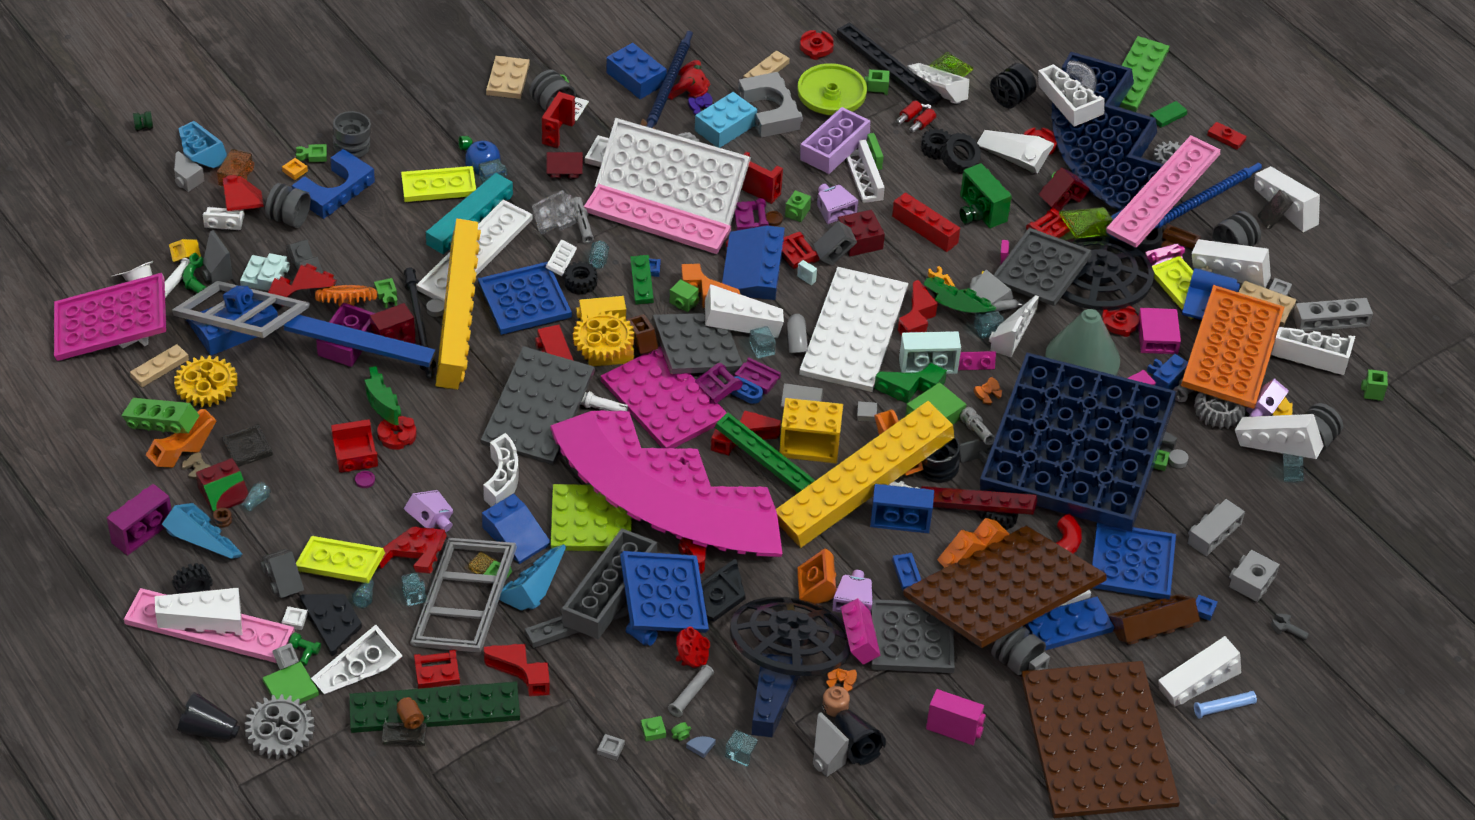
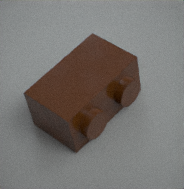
[626,314,658,354]

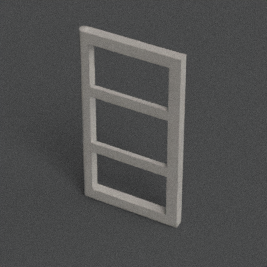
[172,281,309,338]
[410,538,517,653]

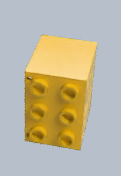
[780,398,843,464]

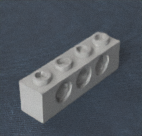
[1293,298,1373,332]

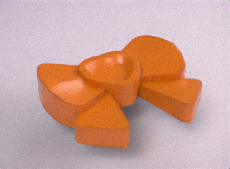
[974,377,1002,405]
[826,668,857,692]

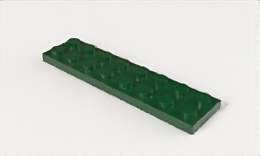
[349,682,520,733]

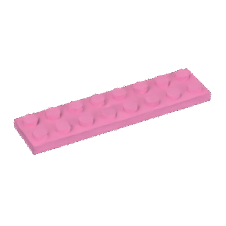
[1106,135,1220,248]
[584,184,731,254]
[124,588,295,663]

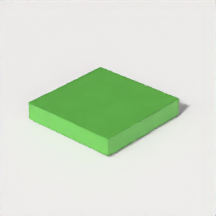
[263,662,319,703]

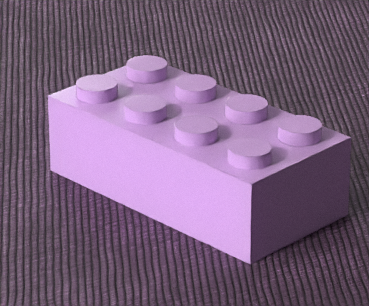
[800,107,870,174]

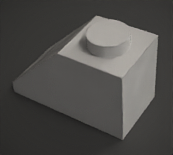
[174,151,204,192]

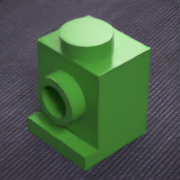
[865,69,889,95]

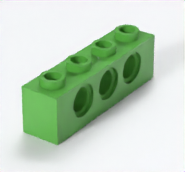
[121,398,200,434]

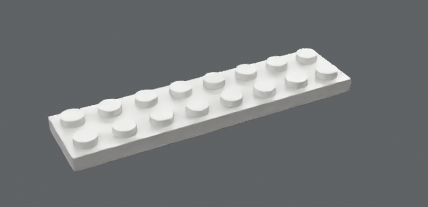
[416,200,533,302]

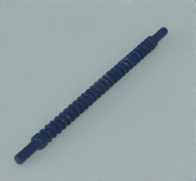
[646,31,693,129]

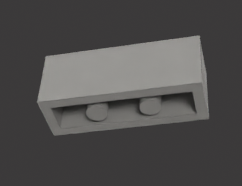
[1187,499,1245,556]

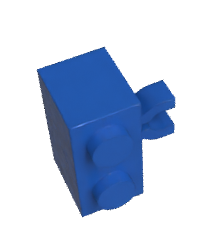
[1147,354,1188,390]

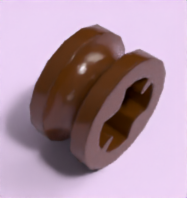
[213,508,232,528]

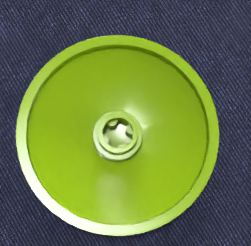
[798,64,867,115]

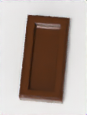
[1162,225,1201,249]

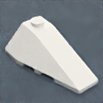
[907,63,969,103]
[977,130,1054,174]
[989,295,1039,357]
[311,625,403,695]

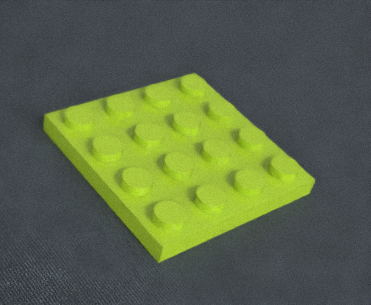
[551,484,631,551]

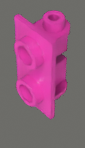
[1145,244,1185,266]
[958,351,996,370]

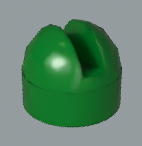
[459,136,473,150]

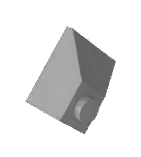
[813,712,849,777]

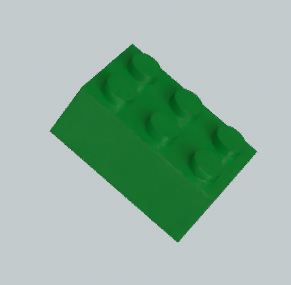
[960,163,1012,229]

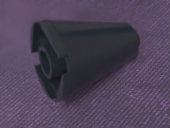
[177,692,240,741]
[834,709,886,765]

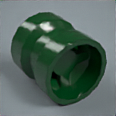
[133,111,153,131]
[959,203,983,225]

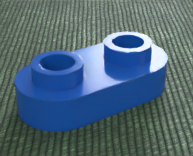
[730,376,763,404]

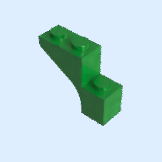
[874,363,947,403]

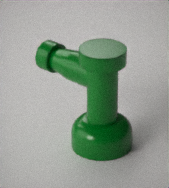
[289,632,321,666]

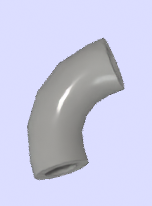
[787,314,808,353]

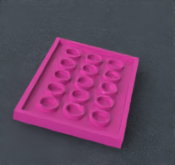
[54,273,166,361]
[601,346,727,448]

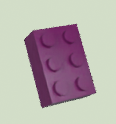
[316,303,375,367]
[107,484,171,556]

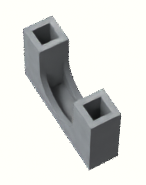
[738,72,803,138]

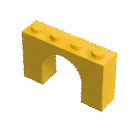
[576,296,634,366]

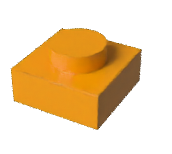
[282,158,308,180]

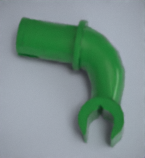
[183,252,207,293]

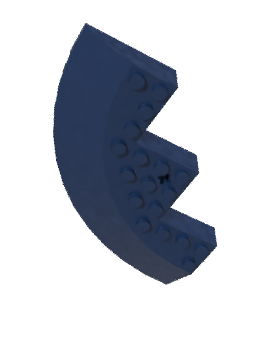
[1051,52,1164,211]

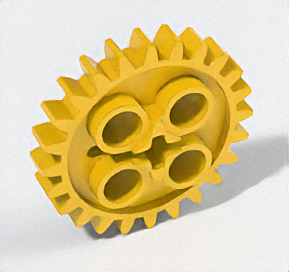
[573,310,634,362]
[174,355,238,407]

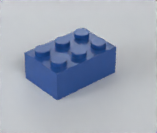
[606,43,667,99]
[870,484,934,533]

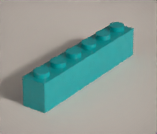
[426,173,513,254]

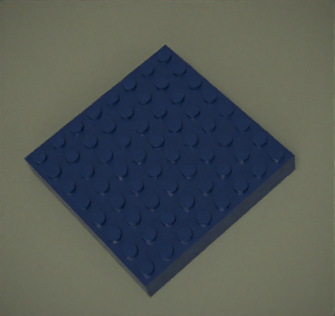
[980,353,1176,532]

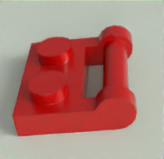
[1026,208,1075,238]
[782,232,820,269]
[414,649,460,689]

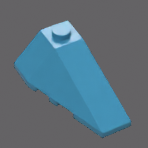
[179,121,229,168]
[162,503,242,559]
[499,544,566,610]

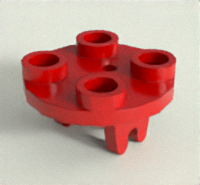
[676,627,710,668]

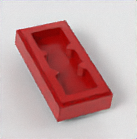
[1207,122,1247,150]

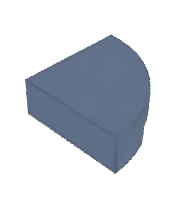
[686,736,716,758]

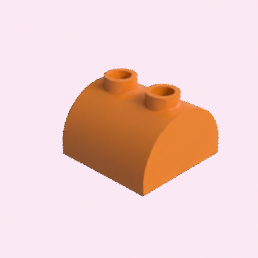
[797,548,837,604]

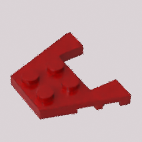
[377,527,447,573]

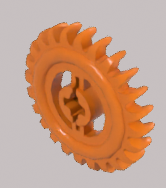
[315,285,377,307]

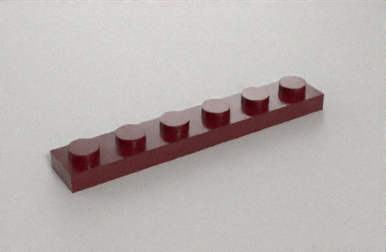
[921,486,1037,515]

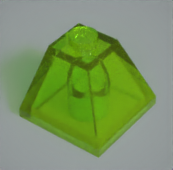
[928,51,973,77]
[1059,207,1113,238]

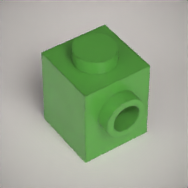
[785,190,811,222]
[669,279,699,312]
[1361,369,1388,401]

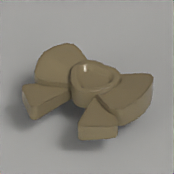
[182,452,210,479]

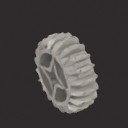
[1194,392,1246,429]

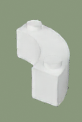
[483,433,519,507]

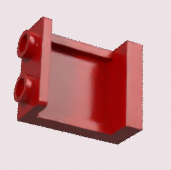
[542,92,575,148]
[741,152,783,204]
[331,419,378,473]

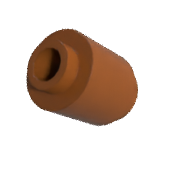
[397,697,424,729]

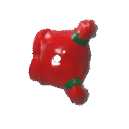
[668,60,710,100]

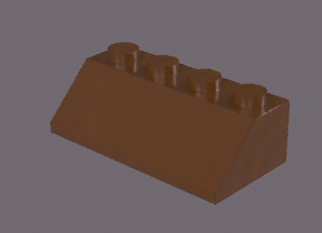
[1107,594,1200,644]

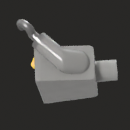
[969,270,1025,315]

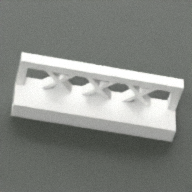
[846,140,885,203]

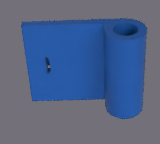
[1181,268,1240,320]

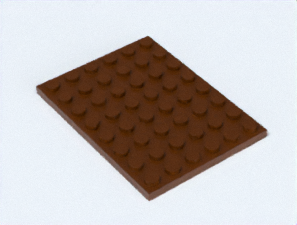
[903,525,1107,648]
[1021,661,1180,818]

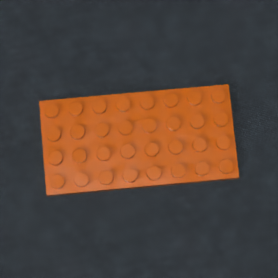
[1181,285,1285,409]

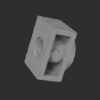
[1229,550,1280,602]

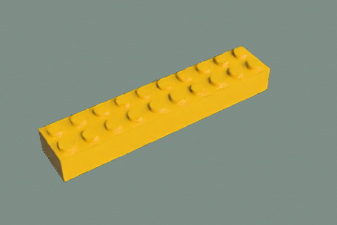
[435,218,481,390]
[776,401,955,548]

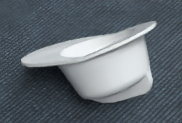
[112,261,153,282]

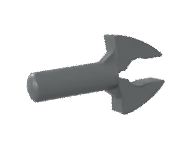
[1271,614,1309,640]

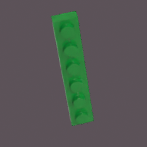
[715,412,815,493]

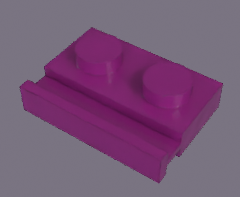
[734,357,781,395]

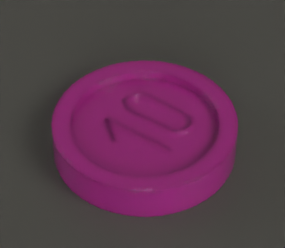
[355,471,375,488]

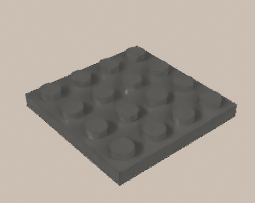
[994,228,1092,306]
[651,313,743,374]
[871,599,955,673]

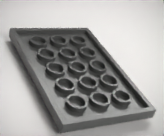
[481,346,595,465]

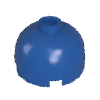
[465,141,501,175]

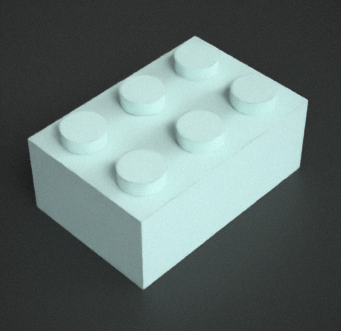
[899,332,961,374]

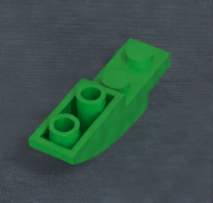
[923,276,996,313]
[365,366,401,425]

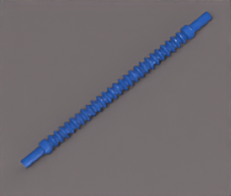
[1154,163,1262,229]

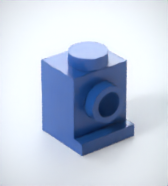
[223,286,253,312]

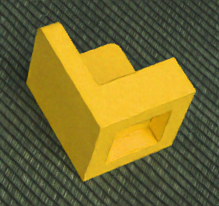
[169,239,201,262]

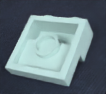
[240,253,290,291]

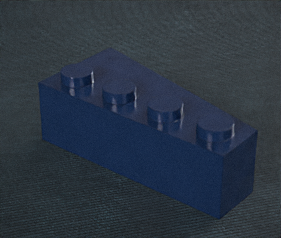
[752,653,803,737]

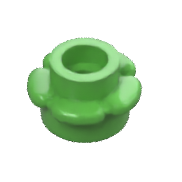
[671,722,691,741]

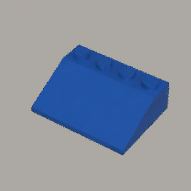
[722,226,785,300]
[186,298,279,356]

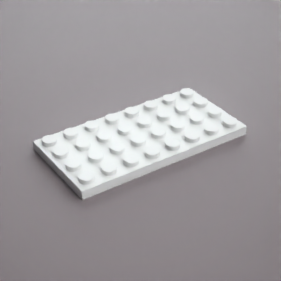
[595,118,751,225]
[799,267,908,392]

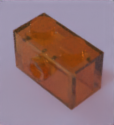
[217,149,254,186]

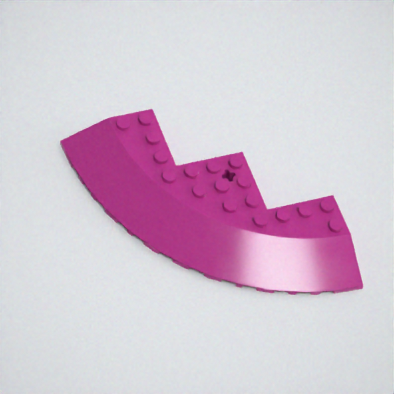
[550,410,782,557]

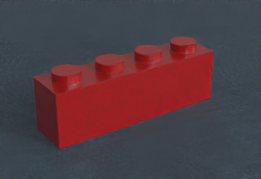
[892,192,960,252]
[535,325,574,361]

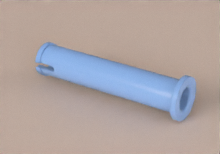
[1194,691,1257,719]

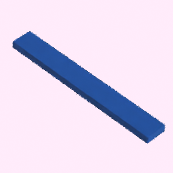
[284,315,435,367]

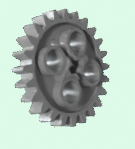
[245,694,314,760]

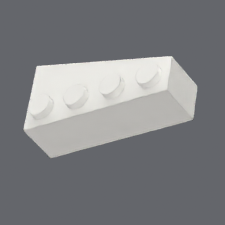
[1038,64,1104,127]
[1254,166,1320,232]
[1192,239,1271,288]
[705,284,784,338]
[1271,327,1355,375]
[1235,414,1324,459]
[155,588,243,635]
[1158,636,1241,707]

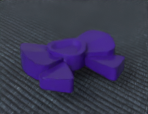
[688,93,713,115]

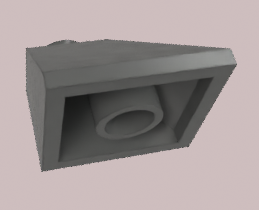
[202,230,233,284]

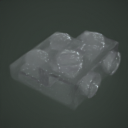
[532,190,578,235]

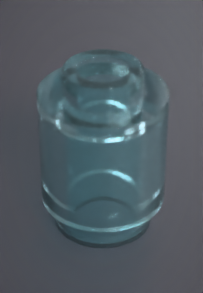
[589,241,609,268]

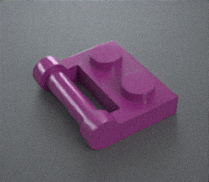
[734,198,769,231]
[695,363,743,404]

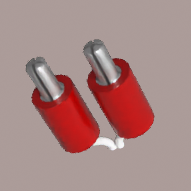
[896,100,936,133]

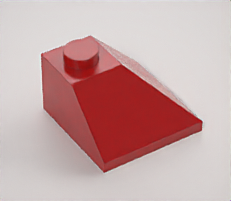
[223,175,264,211]

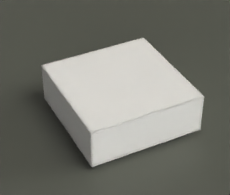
[282,607,308,630]

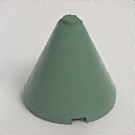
[1045,309,1120,376]

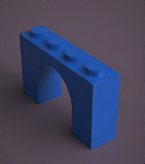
[292,149,375,219]

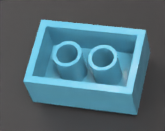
[695,92,757,148]

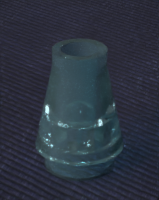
[242,481,271,511]
[352,579,374,608]

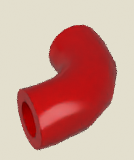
[1056,514,1082,554]

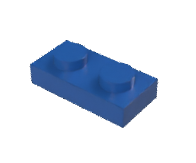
[892,553,921,591]

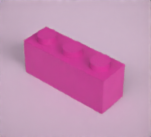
[841,598,881,665]

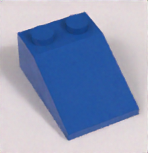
[482,493,551,564]

